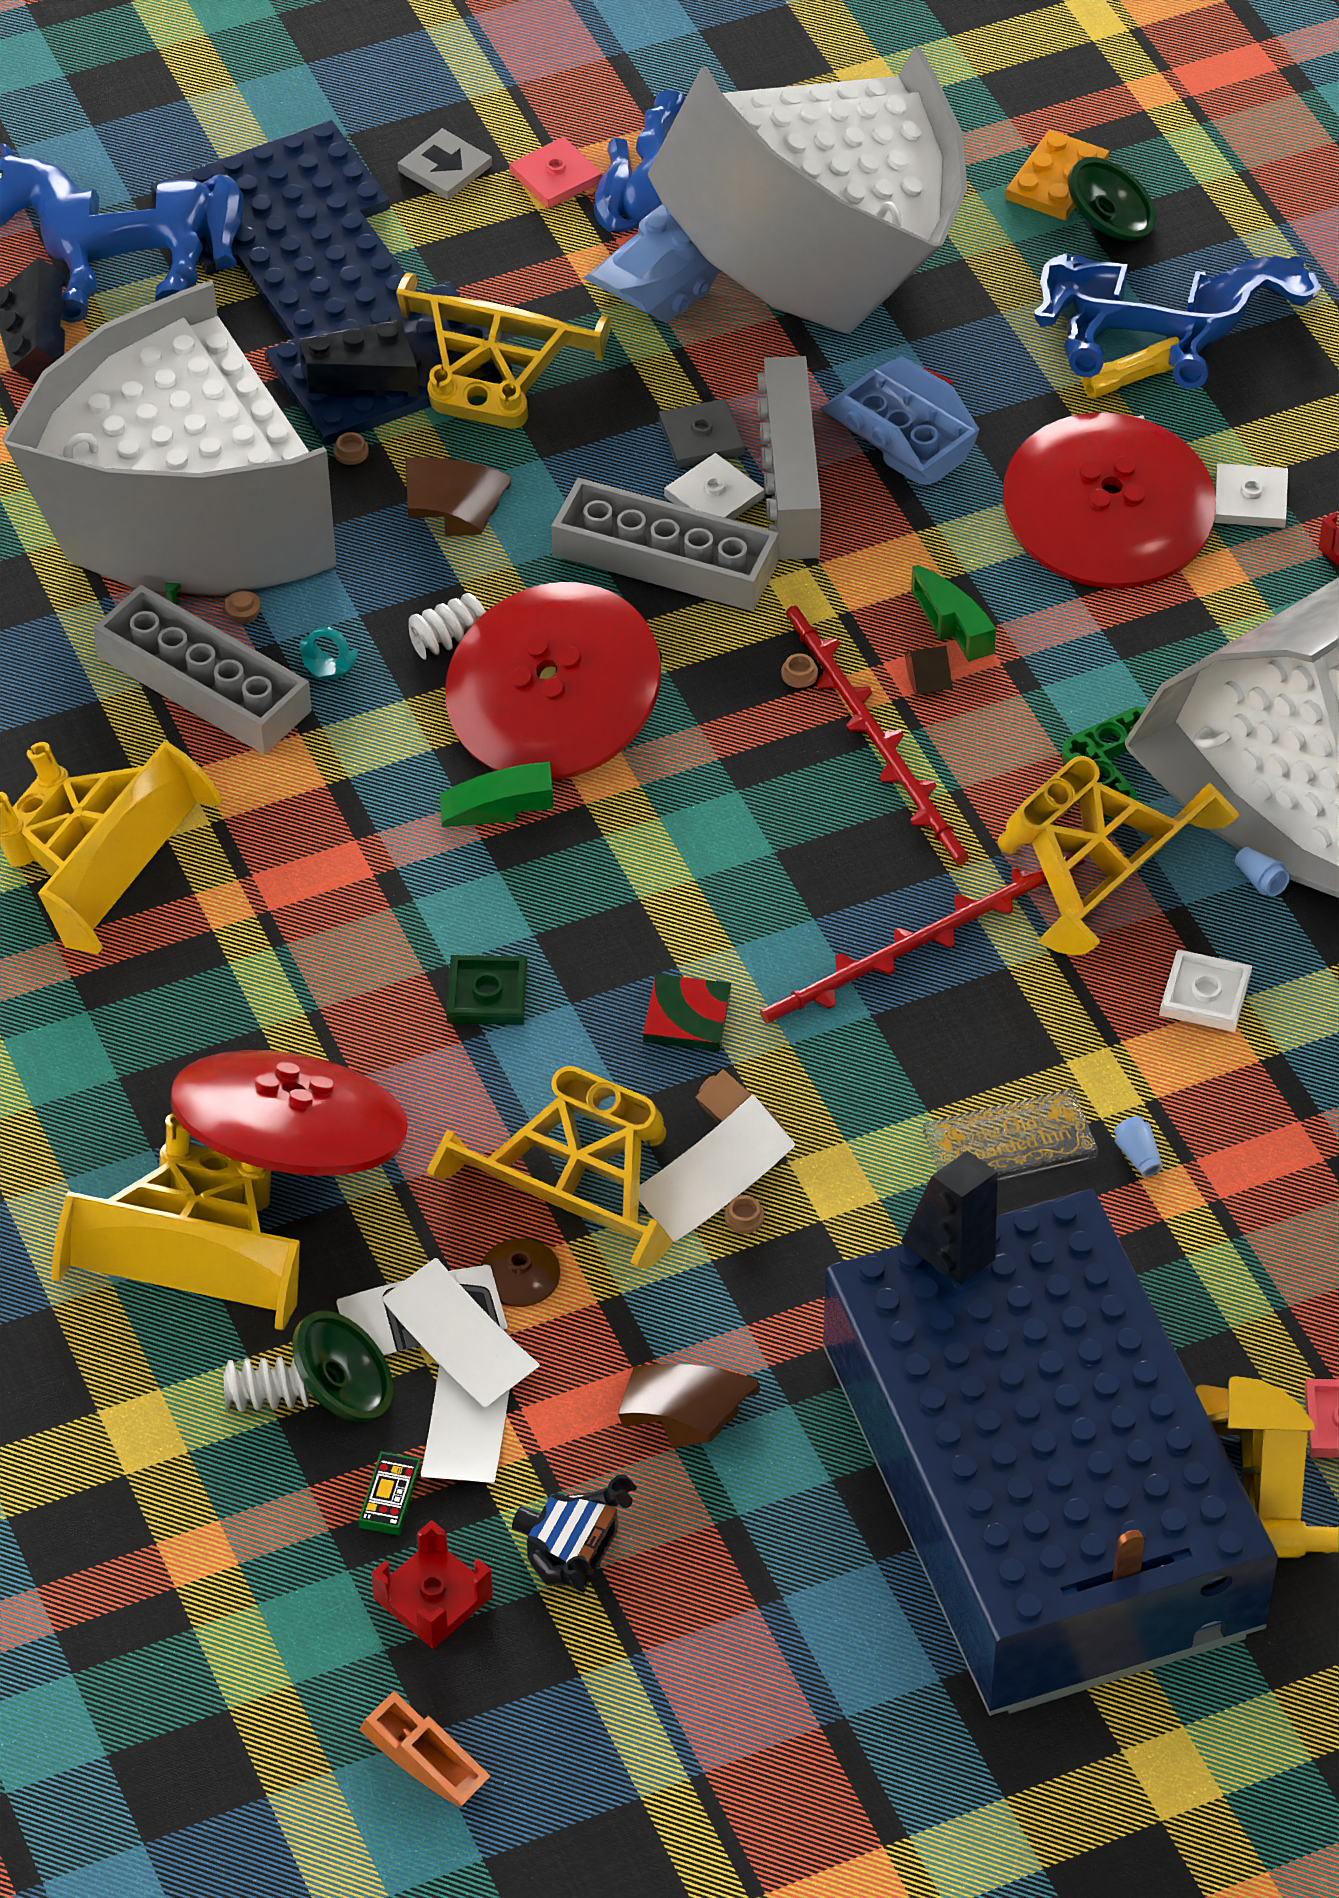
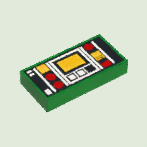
[358,1451,421,1536]

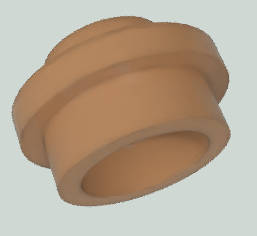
[333,432,369,465]
[224,591,261,624]
[781,654,818,688]
[724,1195,764,1234]

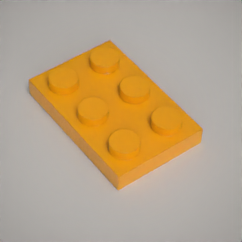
[1005,129,1109,221]

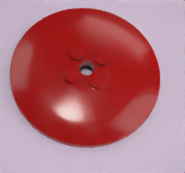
[1002,413,1216,589]
[445,582,661,781]
[170,1050,408,1176]

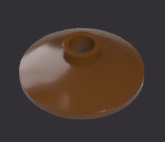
[481,1238,560,1307]

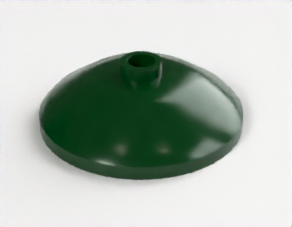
[1068,157,1156,241]
[292,1311,393,1422]

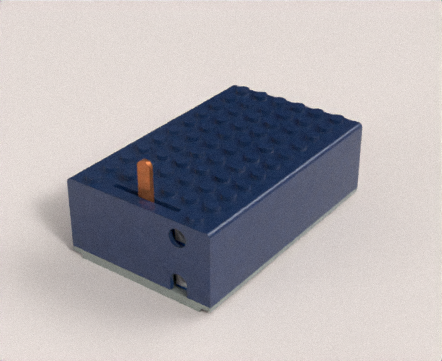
[823,1189,1278,1716]

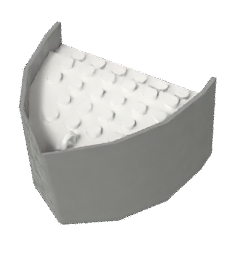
[648,47,967,334]
[3,280,336,597]
[1125,577,1339,898]

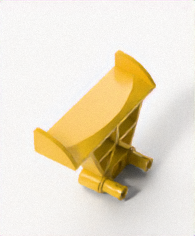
[396,273,612,429]
[0,741,223,954]
[998,756,1240,955]
[427,1066,673,1269]
[51,1113,300,1331]
[1195,1376,1339,1558]

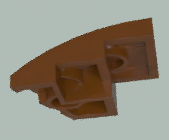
[405,457,511,536]
[618,1364,761,1448]

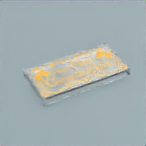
[923,1088,1098,1180]

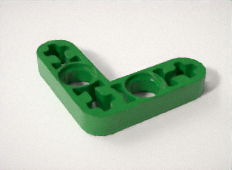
[1062,707,1146,819]

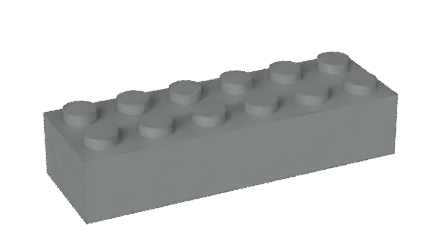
[757,356,821,560]
[551,477,779,611]
[93,584,312,755]

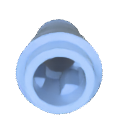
[1235,847,1290,896]
[1114,1116,1163,1177]

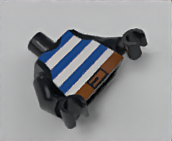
[512,1474,637,1593]

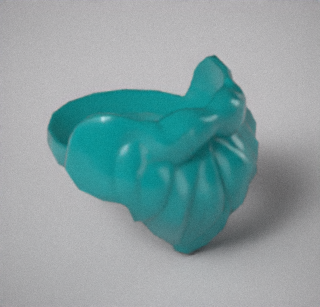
[299,626,358,680]

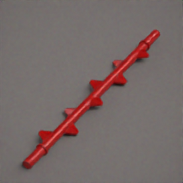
[785,605,969,865]
[760,853,1085,1024]

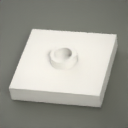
[664,453,765,520]
[1214,463,1288,528]
[1159,949,1252,1032]

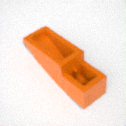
[359,1691,490,1808]

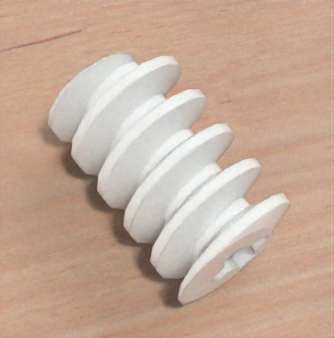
[408,593,486,659]
[224,1357,309,1413]

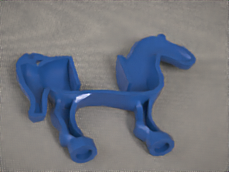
[594,90,685,233]
[0,143,243,322]
[1034,254,1321,389]

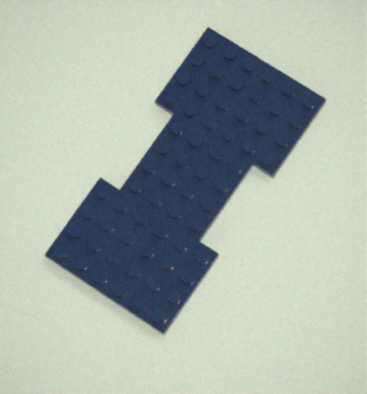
[150,120,512,446]

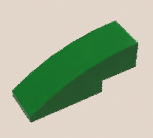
[911,565,996,662]
[439,761,553,827]

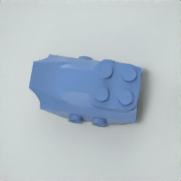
[583,204,720,324]
[819,356,979,485]

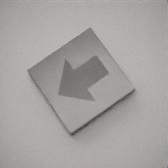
[398,128,492,200]

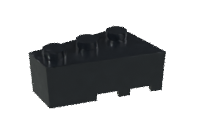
[0,257,67,384]
[299,320,419,397]
[901,1150,998,1285]

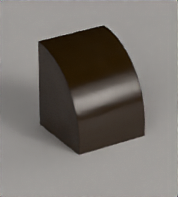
[904,645,953,694]

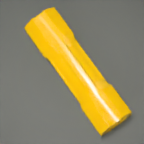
[1081,337,1180,399]

